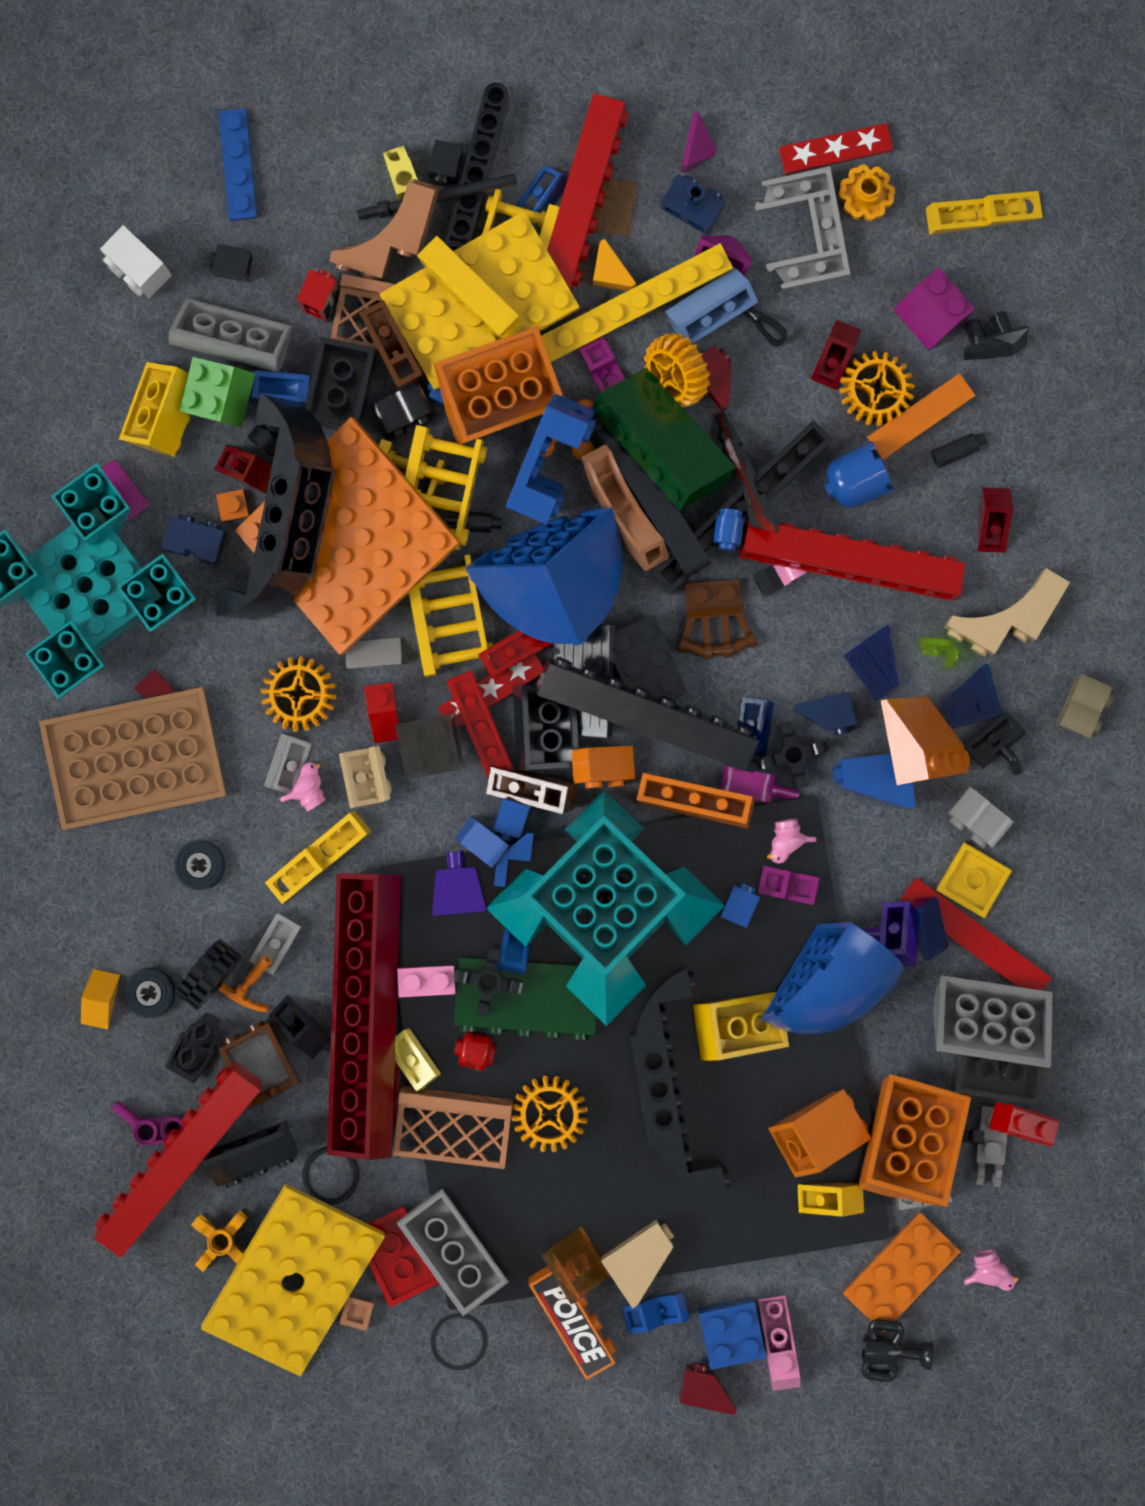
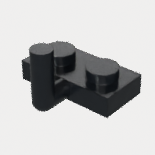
[964,712,1026,775]

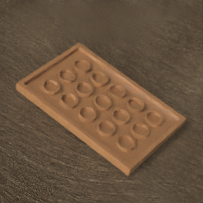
[39,687,227,830]

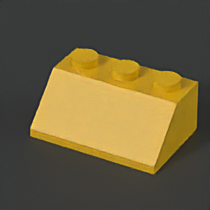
[119,362,191,457]

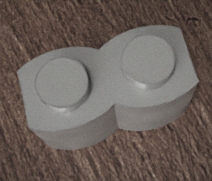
[947,787,1014,849]

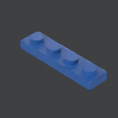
[218,108,257,221]

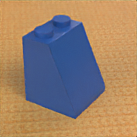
[832,754,916,810]

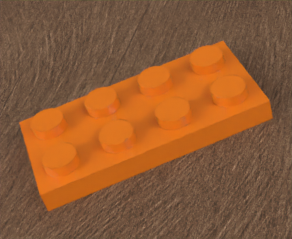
[842,1212,961,1333]

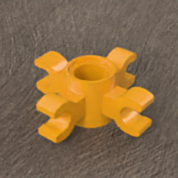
[191,1210,248,1272]

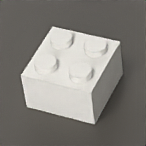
[100,225,172,299]

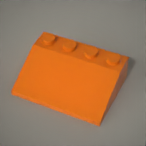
[434,326,563,444]
[881,696,970,785]
[858,1074,971,1207]

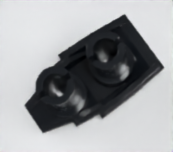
[963,311,1029,360]
[165,1013,220,1084]

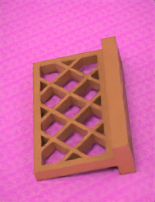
[330,274,416,359]
[393,1086,513,1169]

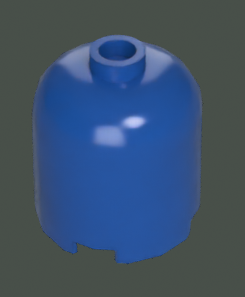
[824,441,894,508]

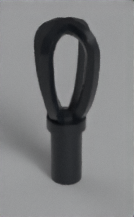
[744,306,787,347]

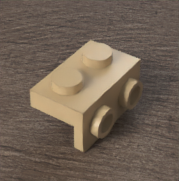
[339,745,391,809]

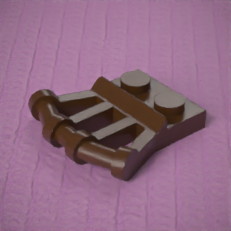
[678,579,758,660]

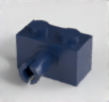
[660,174,726,236]

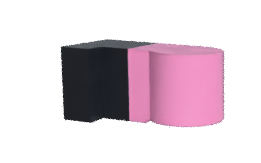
[752,565,808,598]

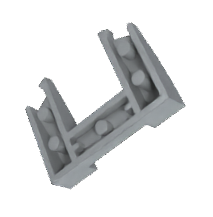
[755,166,852,290]

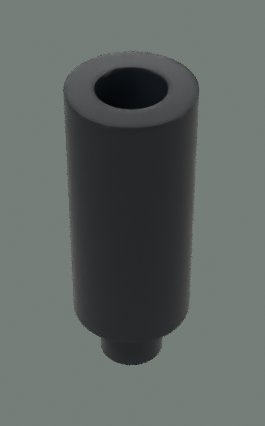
[931,433,987,469]
[446,511,502,533]

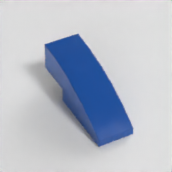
[248,370,310,404]

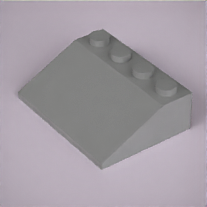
[933,975,1052,1068]

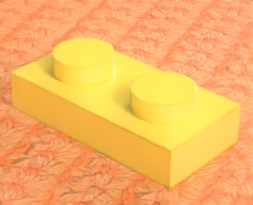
[395,1028,441,1092]

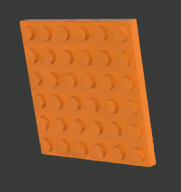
[235,417,462,655]

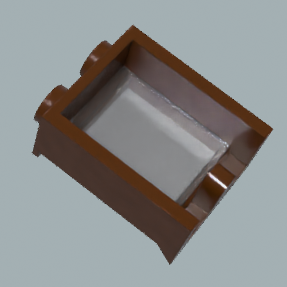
[218,1020,302,1109]

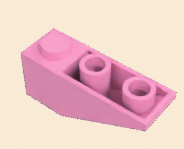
[758,1295,800,1391]

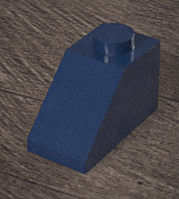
[793,692,857,736]

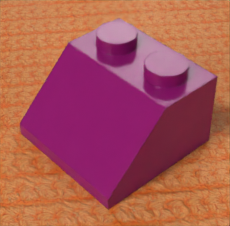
[893,267,975,351]

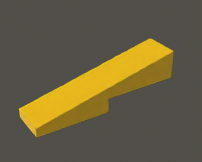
[926,191,1043,235]
[417,236,520,338]
[265,810,372,904]

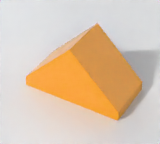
[593,239,636,291]
[81,969,120,1029]

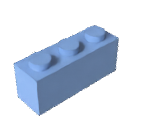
[665,267,758,344]

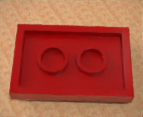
[367,1205,439,1308]

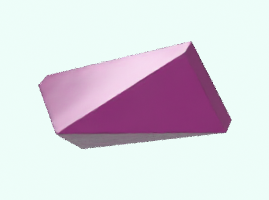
[681,112,716,173]
[693,235,752,277]

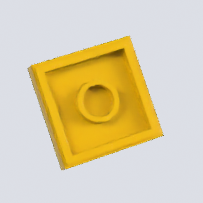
[936,842,1012,919]

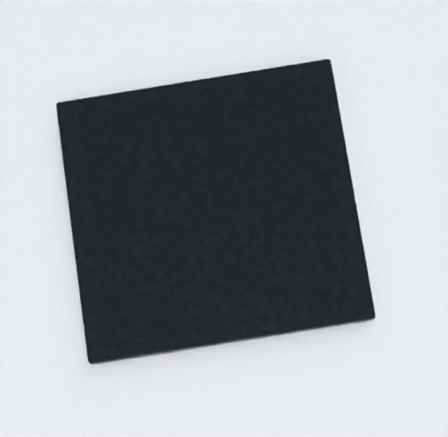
[379,796,890,1310]

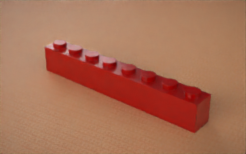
[547,93,629,320]
[738,517,965,601]
[94,1061,262,1258]

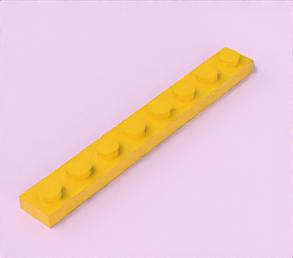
[541,243,733,363]

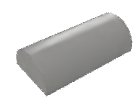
[169,298,292,372]
[397,1189,509,1316]

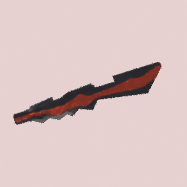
[715,412,779,533]

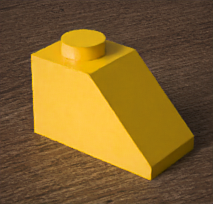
[798,1182,864,1217]

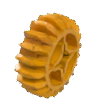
[644,332,710,407]
[839,351,915,427]
[261,656,337,732]
[512,1075,588,1152]

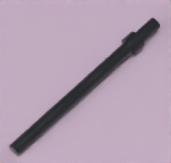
[357,174,517,220]

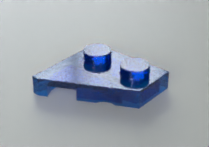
[843,625,899,701]
[941,664,1003,729]

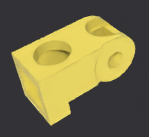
[383,145,417,200]

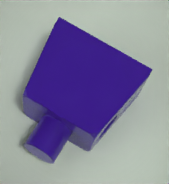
[432,851,487,916]

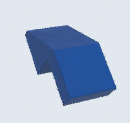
[455,816,509,868]
[494,833,534,887]
[621,1292,690,1334]

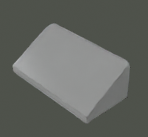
[346,638,403,670]
[264,733,312,794]

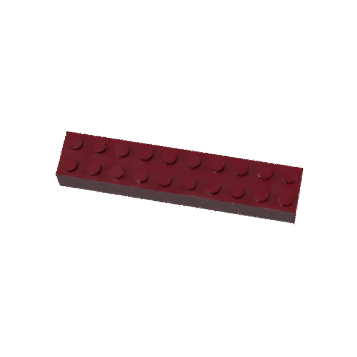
[327,873,401,1160]

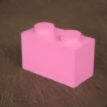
[397,965,457,997]

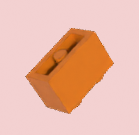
[571,746,635,788]

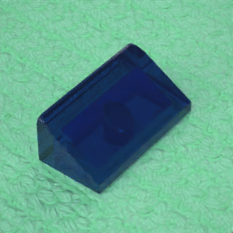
[738,697,774,757]
[913,897,948,961]

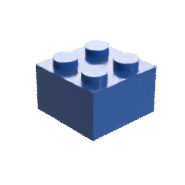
[698,1297,766,1370]

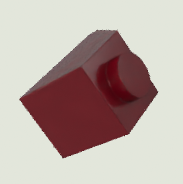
[811,319,861,390]
[702,345,732,412]
[214,445,272,494]
[978,487,1013,553]
[679,1362,736,1415]

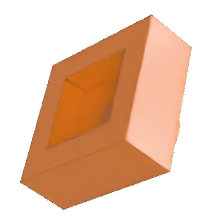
[216,489,249,523]

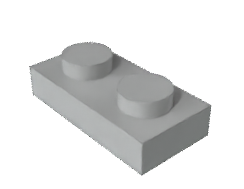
[249,913,302,975]

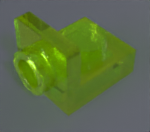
[917,637,958,669]

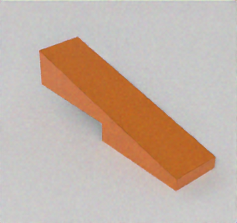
[867,373,976,460]

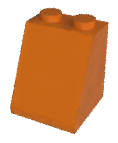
[768,1089,871,1178]

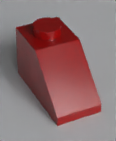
[364,682,402,743]

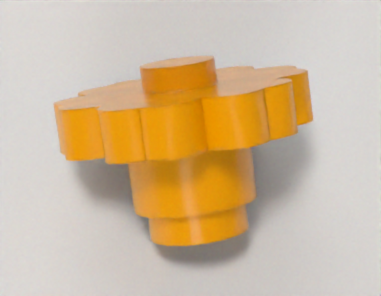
[838,164,895,222]

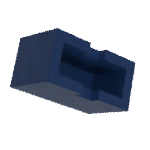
[161,514,227,566]

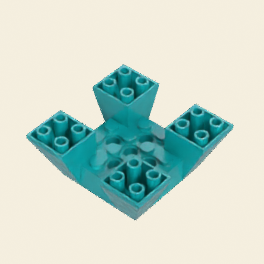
[0,463,197,699]
[486,791,725,1026]

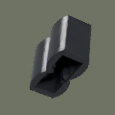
[369,382,435,440]

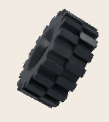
[175,938,242,1011]

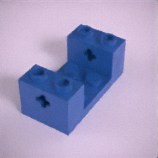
[505,393,597,525]

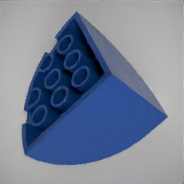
[466,507,622,645]
[760,922,904,1035]

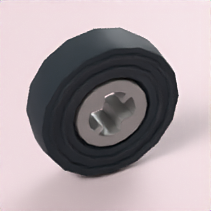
[174,840,225,890]
[124,968,175,1018]

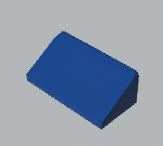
[516,165,568,226]

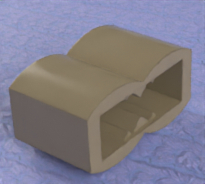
[1056,674,1113,738]

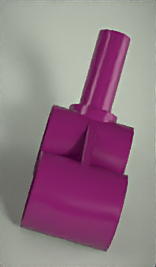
[720,766,799,803]
[112,1100,183,1145]

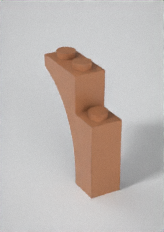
[329,179,440,280]
[581,444,669,571]

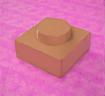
[340,1295,375,1331]

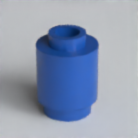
[713,509,744,551]

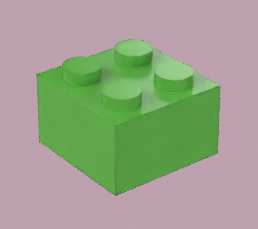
[179,357,255,428]

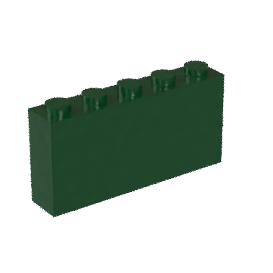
[591,367,736,511]
[454,957,596,1040]

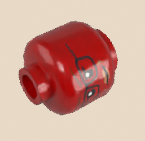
[454,1032,496,1071]

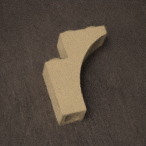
[943,568,1070,657]

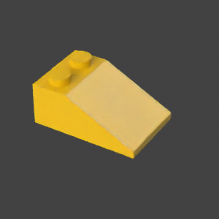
[693,991,789,1061]

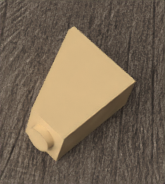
[601,1219,674,1309]

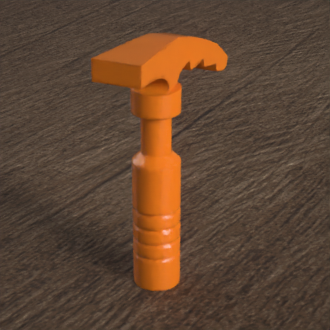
[218,955,272,1012]

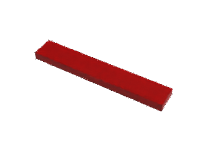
[899,878,1051,990]

